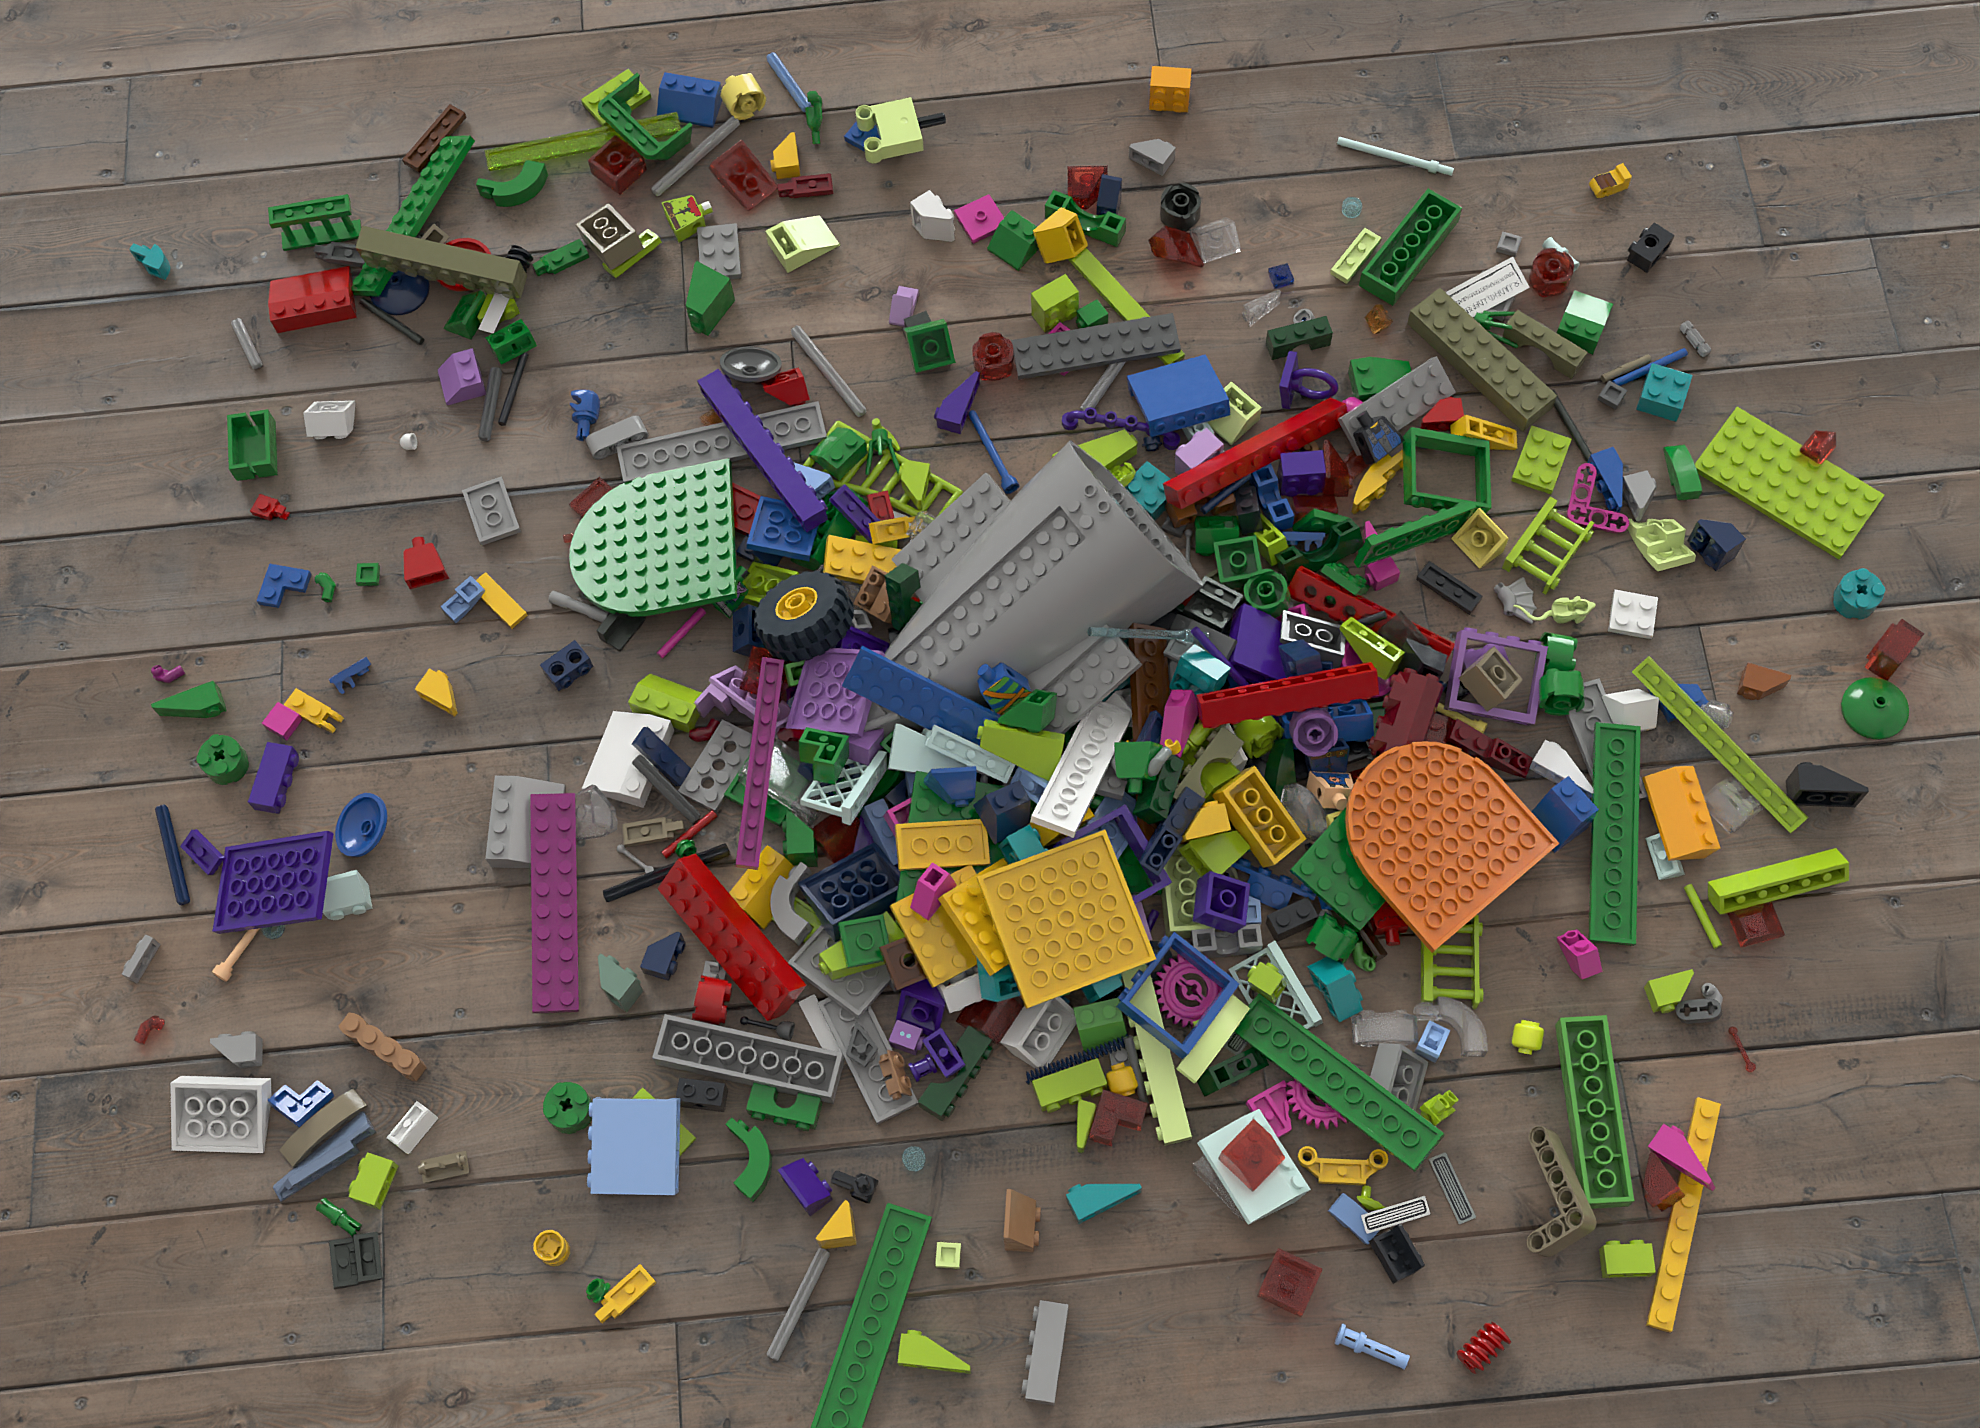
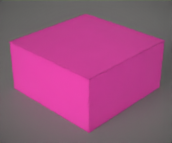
[262,702,303,741]

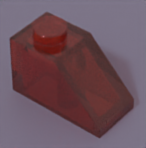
[1643,1152,1685,1212]

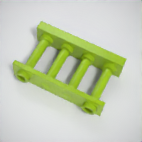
[1502,496,1594,595]
[1421,915,1484,1009]

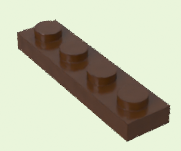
[402,104,467,172]

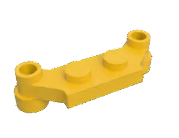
[1297,1146,1388,1185]

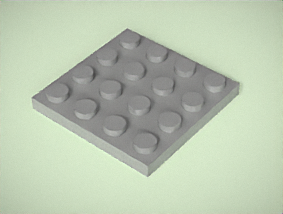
[788,925,913,1019]

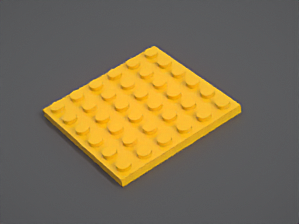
[976,830,1156,1009]

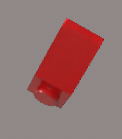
[1420,397,1464,432]

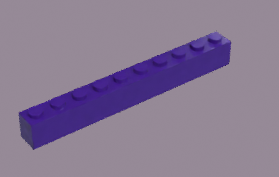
[697,369,828,533]

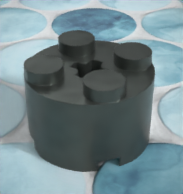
[1160,183,1201,232]

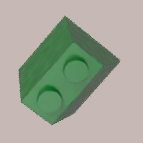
[686,261,735,336]

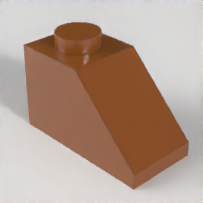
[1737,663,1792,700]

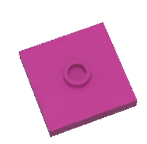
[954,194,1004,244]

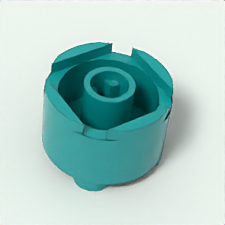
[1833,568,1885,620]

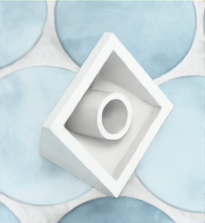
[1602,689,1659,731]

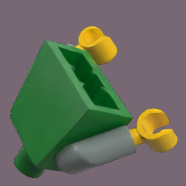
[1110,739,1181,794]

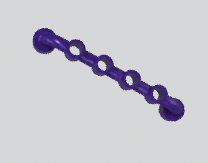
[1062,407,1180,450]

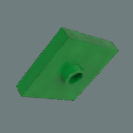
[838,914,889,968]

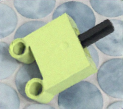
[856,97,946,163]

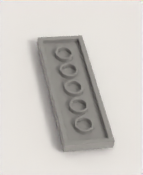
[1338,356,1456,456]
[1566,678,1648,801]
[818,997,919,1125]

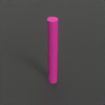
[657,607,706,659]

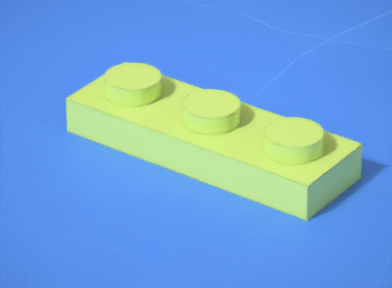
[1330,228,1381,284]

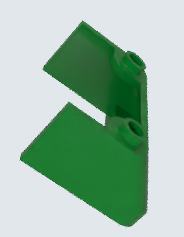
[598,73,692,161]

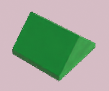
[444,290,486,340]

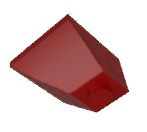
[761,367,810,406]

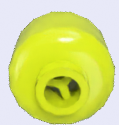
[1512,1020,1544,1055]

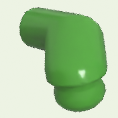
[1352,941,1376,971]

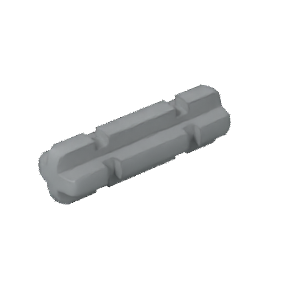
[1680,321,1711,357]

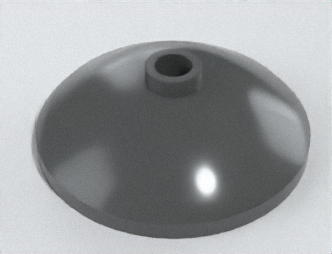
[720,347,782,384]

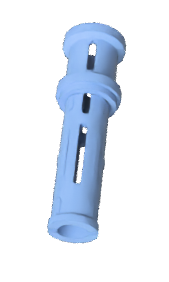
[1334,1323,1410,1370]

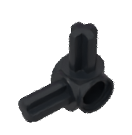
[831,1170,879,1204]

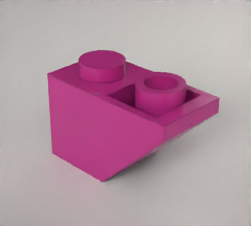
[910,862,957,921]
[1556,929,1603,980]

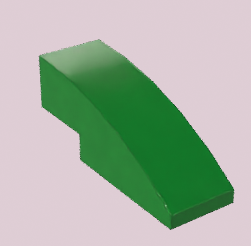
[1663,445,1703,500]

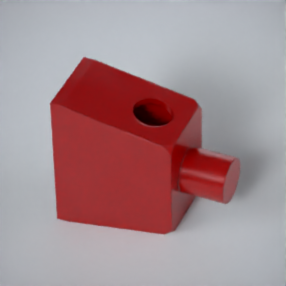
[404,537,449,589]

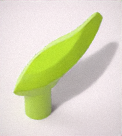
[872,418,900,451]
[1357,1185,1386,1212]

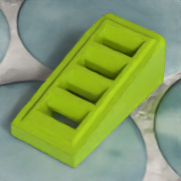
[1077,1099,1097,1153]

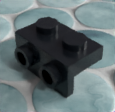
[1369,1224,1425,1284]

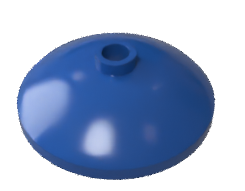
[335,793,387,857]

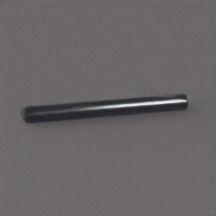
[603,843,730,902]

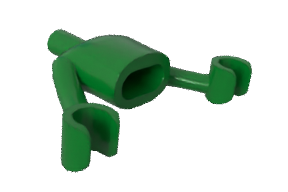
[805,91,822,144]

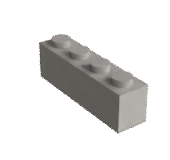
[1021,1300,1068,1406]

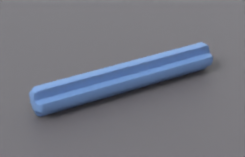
[767,52,811,112]

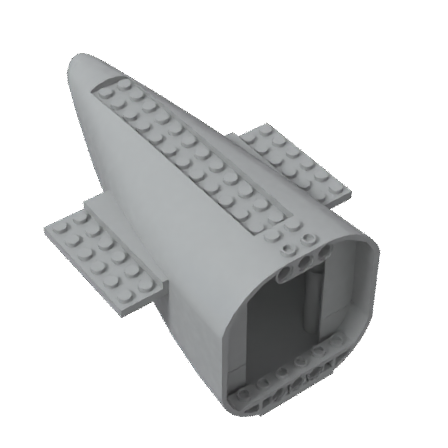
[867,440,1203,739]

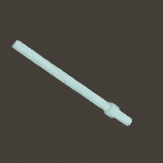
[1337,137,1454,176]

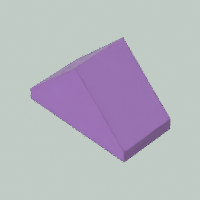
[848,728,884,766]

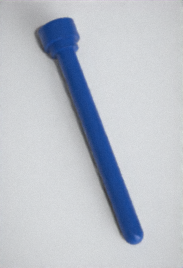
[968,410,1020,494]

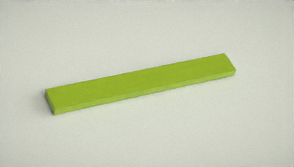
[1068,248,1185,365]

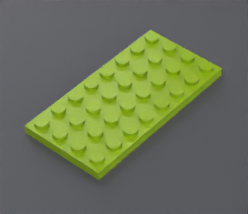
[1695,407,1885,560]

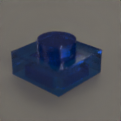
[1268,263,1294,289]

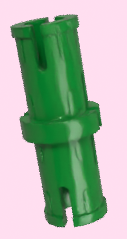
[315,1198,362,1237]

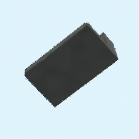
[596,612,645,651]

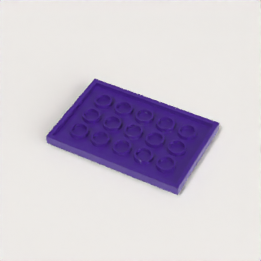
[212,831,334,934]

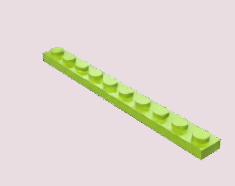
[1632,656,1809,833]

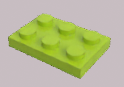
[581,69,652,129]
[1511,426,1572,494]

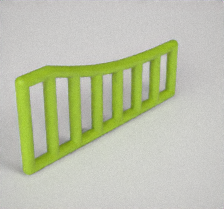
[803,421,963,525]

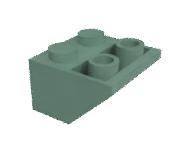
[598,953,643,1013]

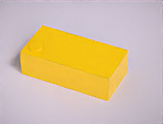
[1212,766,1307,868]

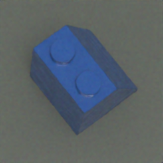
[1531,776,1599,853]

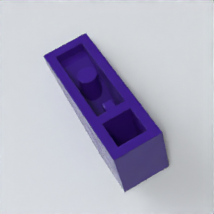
[934,371,980,434]

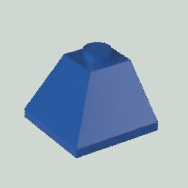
[924,766,977,807]

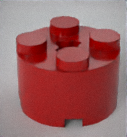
[692,975,732,1025]

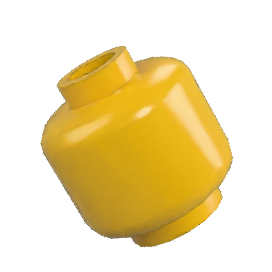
[1106,1062,1138,1098]

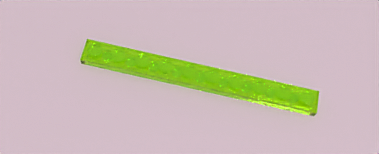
[484,112,681,171]

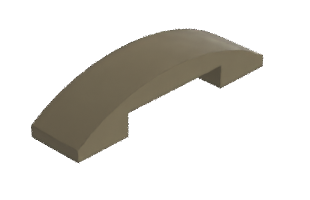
[279,1089,368,1168]

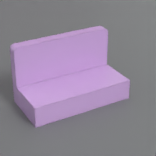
[694,683,733,718]

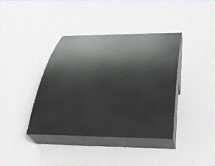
[1183,576,1243,633]
[329,1232,383,1289]

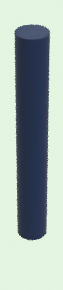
[1200,474,1251,514]

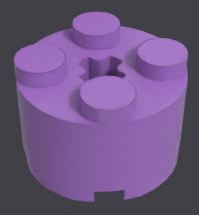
[1289,707,1338,757]

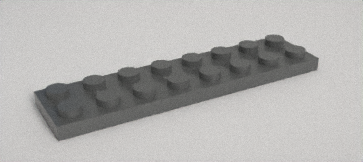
[1011,313,1181,380]

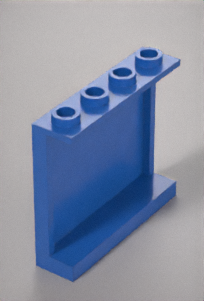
[1127,354,1230,437]

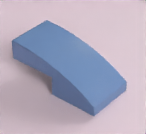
[441,576,485,623]
[1328,1193,1380,1245]

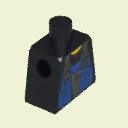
[1353,410,1405,465]

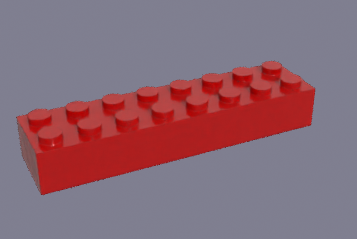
[657,854,807,1021]

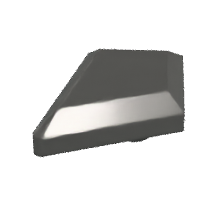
[846,1022,878,1067]

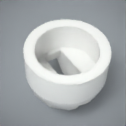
[400,433,417,450]

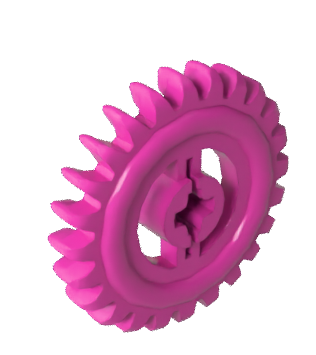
[1153,954,1222,1028]
[1286,1077,1347,1130]

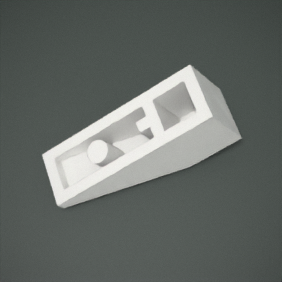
[1529,740,1593,799]

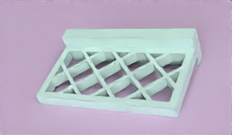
[922,724,1015,784]
[800,750,887,825]
[1228,941,1323,1030]

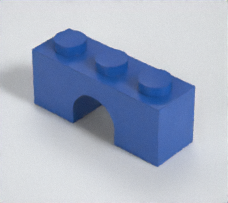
[1249,463,1294,531]

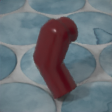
[689,718,720,742]

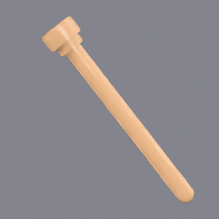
[212,928,260,982]

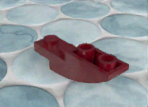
[1446,719,1533,778]

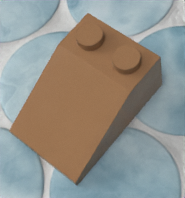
[1004,1189,1041,1252]

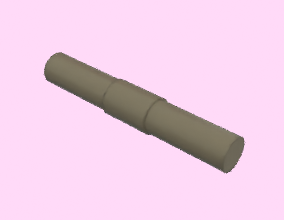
[1601,354,1652,383]

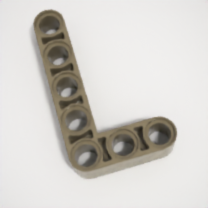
[1527,1126,1596,1257]

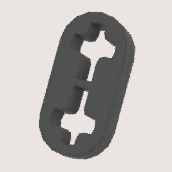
[1676,998,1722,1024]

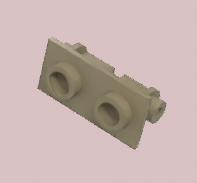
[418,1151,470,1184]

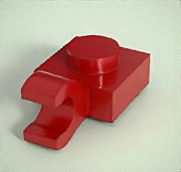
[250,494,290,521]

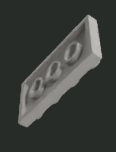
[678,719,752,813]

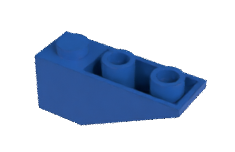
[1586,447,1623,513]

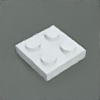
[1608,590,1658,639]

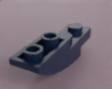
[1139,787,1206,876]

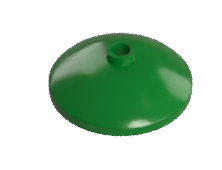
[1841,677,1909,740]

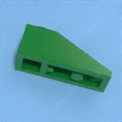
[151,681,227,718]

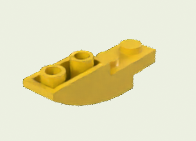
[1351,449,1403,514]

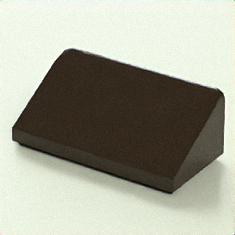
[1350,923,1387,962]

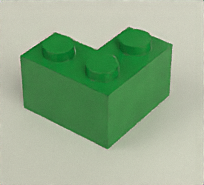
[799,727,849,785]

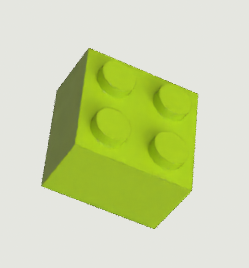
[1031,274,1079,332]

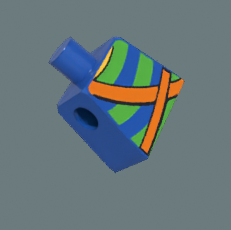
[977,663,1031,715]

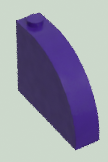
[1228,604,1286,684]

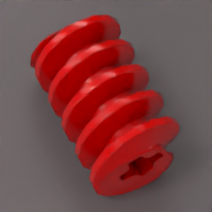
[1456,1322,1511,1374]

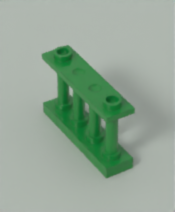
[268,194,362,251]

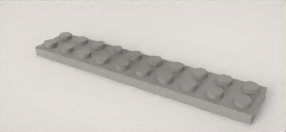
[616,401,827,483]

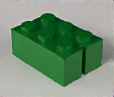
[227,409,278,481]

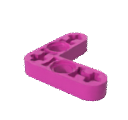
[1566,463,1629,534]

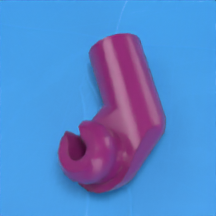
[151,665,186,683]

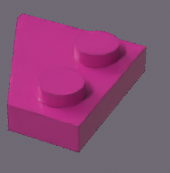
[1246,1080,1292,1139]

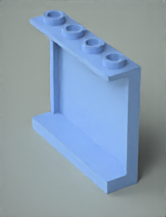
[587,1097,681,1195]

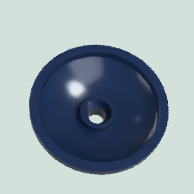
[370,271,430,316]

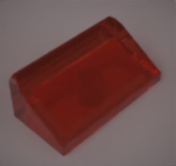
[1799,430,1836,464]

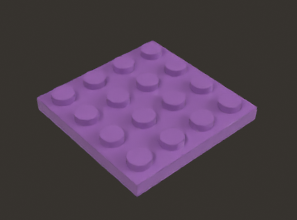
[786,648,885,737]

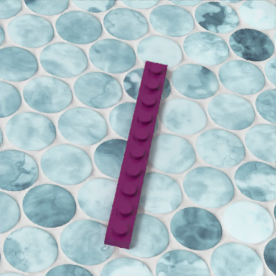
[735,657,784,870]

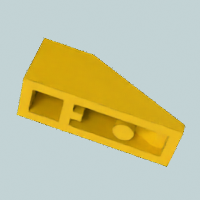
[1450,415,1517,450]

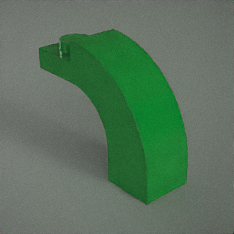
[476,160,548,207]
[725,1117,772,1203]

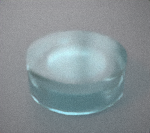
[1342,197,1362,218]
[902,1146,926,1171]

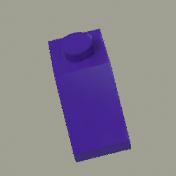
[922,1028,965,1078]

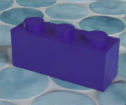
[248,742,299,814]

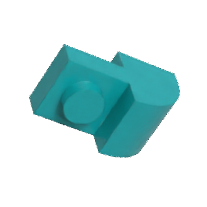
[129,243,170,280]

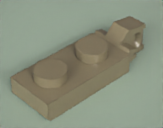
[622,817,686,847]

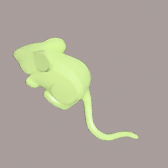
[1513,596,1596,624]

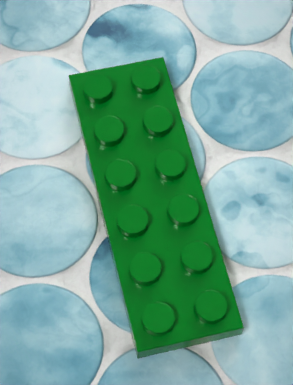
[1353,501,1477,568]

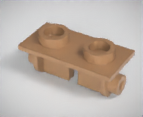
[879,1050,912,1100]

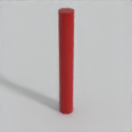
[661,810,718,859]

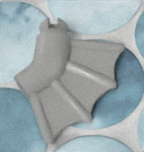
[1494,577,1537,624]

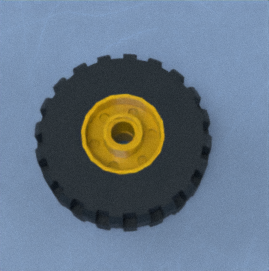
[754,571,854,662]

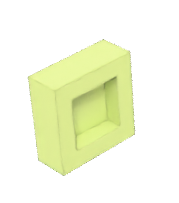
[935,1242,961,1269]

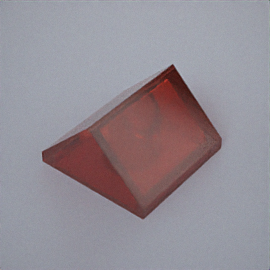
[1292,495,1338,525]

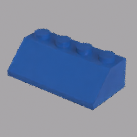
[1279,699,1374,749]

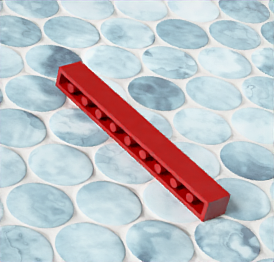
[1163,397,1348,509]

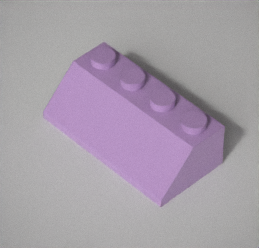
[709,665,791,740]

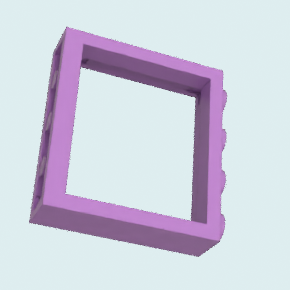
[1444,628,1548,726]

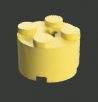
[720,73,766,120]

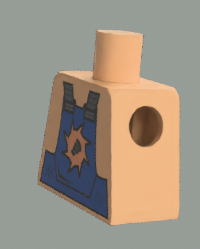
[1306,771,1354,811]

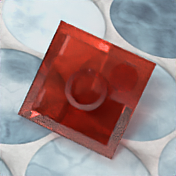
[1067,166,1108,209]
[1148,226,1204,268]
[1322,440,1353,497]
[811,814,860,864]
[1727,901,1785,947]

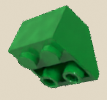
[998,689,1057,733]
[782,811,818,867]

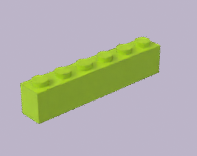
[1708,848,1849,915]

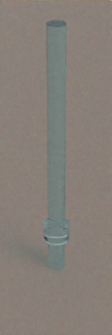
[1088,627,1209,642]

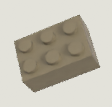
[575,203,644,270]

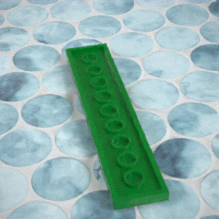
[352,135,475,296]
[1588,722,1641,946]
[1233,993,1444,1172]
[811,1203,932,1428]

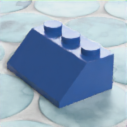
[657,72,722,128]

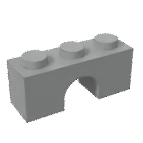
[1190,924,1263,958]

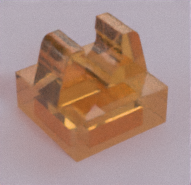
[1364,304,1393,334]

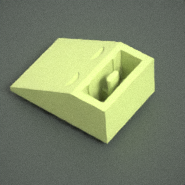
[766,215,840,273]

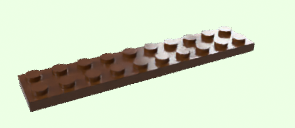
[1128,622,1170,842]

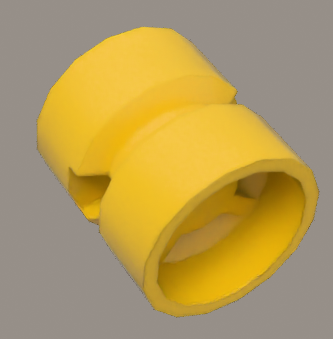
[533,1230,570,1266]

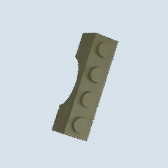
[1502,310,1588,379]
[1172,726,1244,804]

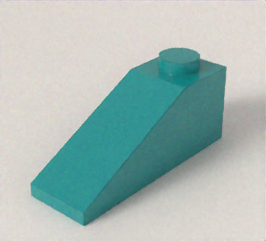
[1066,1184,1142,1224]

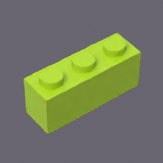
[1032,1058,1107,1113]

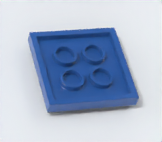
[746,496,819,561]

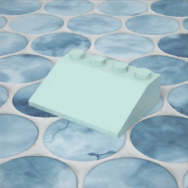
[1197,1109,1311,1225]

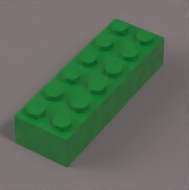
[1359,188,1462,306]

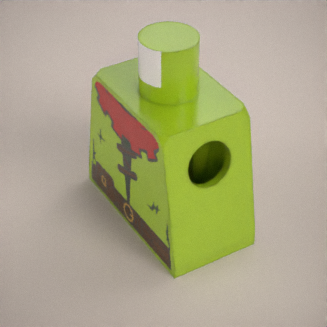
[662,195,713,243]

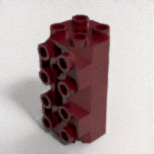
[1368,668,1443,759]

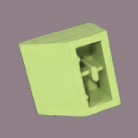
[1207,382,1262,445]

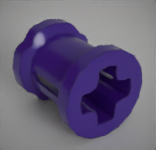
[908,1054,937,1082]

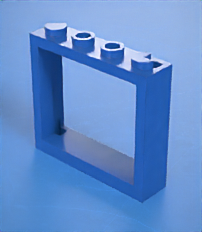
[1116,932,1240,1059]

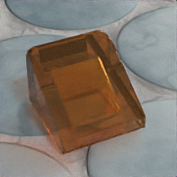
[699,409,723,426]

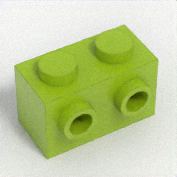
[1247,962,1287,1004]

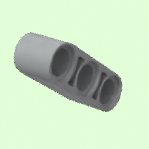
[586,416,649,460]

